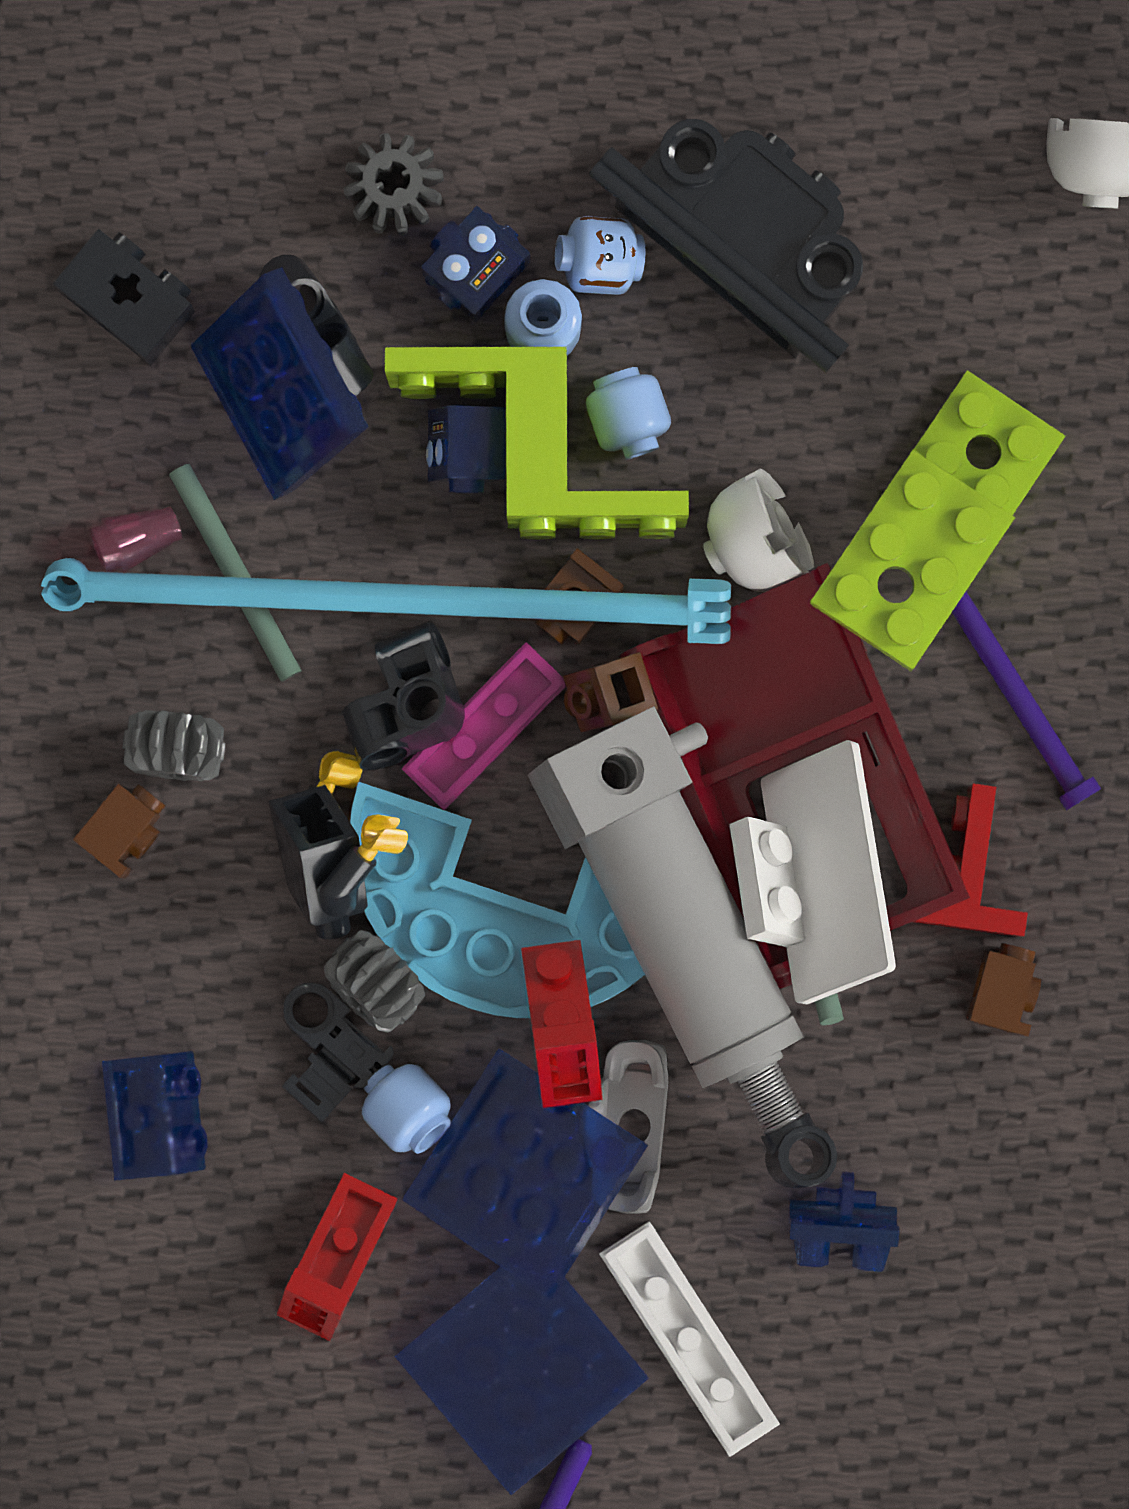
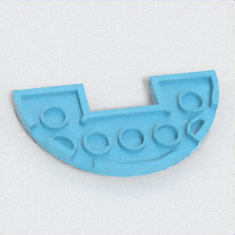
[350,782,645,1018]

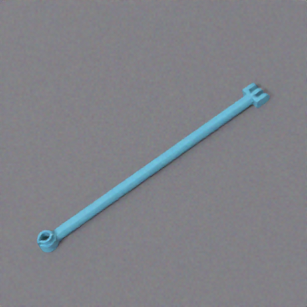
[41,558,731,644]

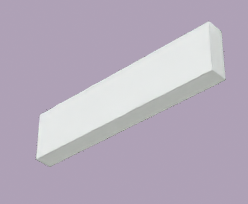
[599,1221,780,1457]

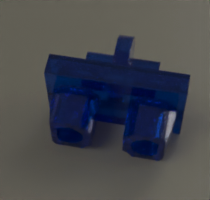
[788,1171,900,1272]

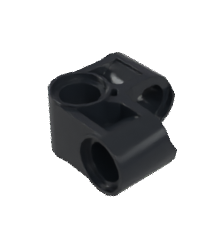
[259,255,374,401]
[342,621,465,770]

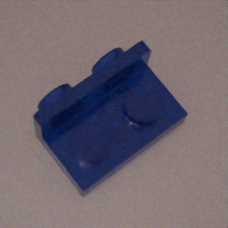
[102,1051,208,1181]

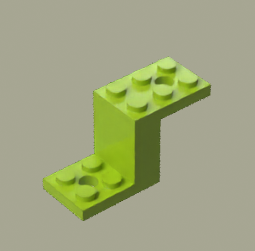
[385,347,689,540]
[809,370,1066,671]

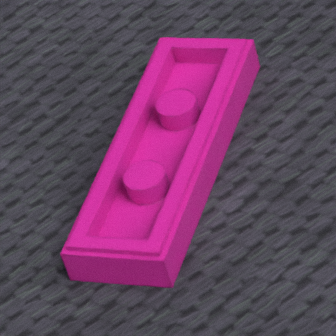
[402,642,566,811]

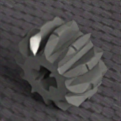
[343,133,444,235]
[122,710,226,782]
[324,930,425,1033]

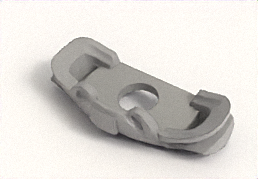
[581,1040,669,1214]

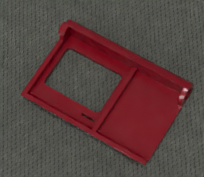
[618,562,970,989]

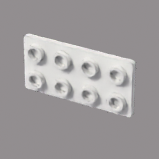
[730,740,896,1004]

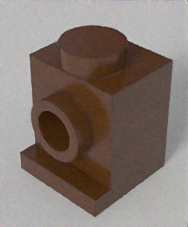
[534,548,624,645]
[563,652,658,732]
[73,783,166,879]
[965,943,1041,1037]

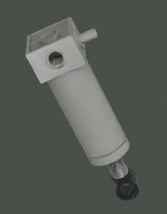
[528,706,837,1189]

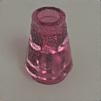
[90,506,183,573]

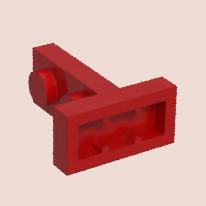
[913,783,1028,937]
[521,940,603,1108]
[277,1173,398,1341]

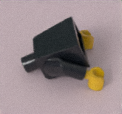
[269,751,408,940]

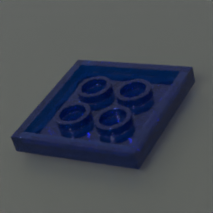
[190,267,369,500]
[402,1048,648,1298]
[395,1239,649,1495]

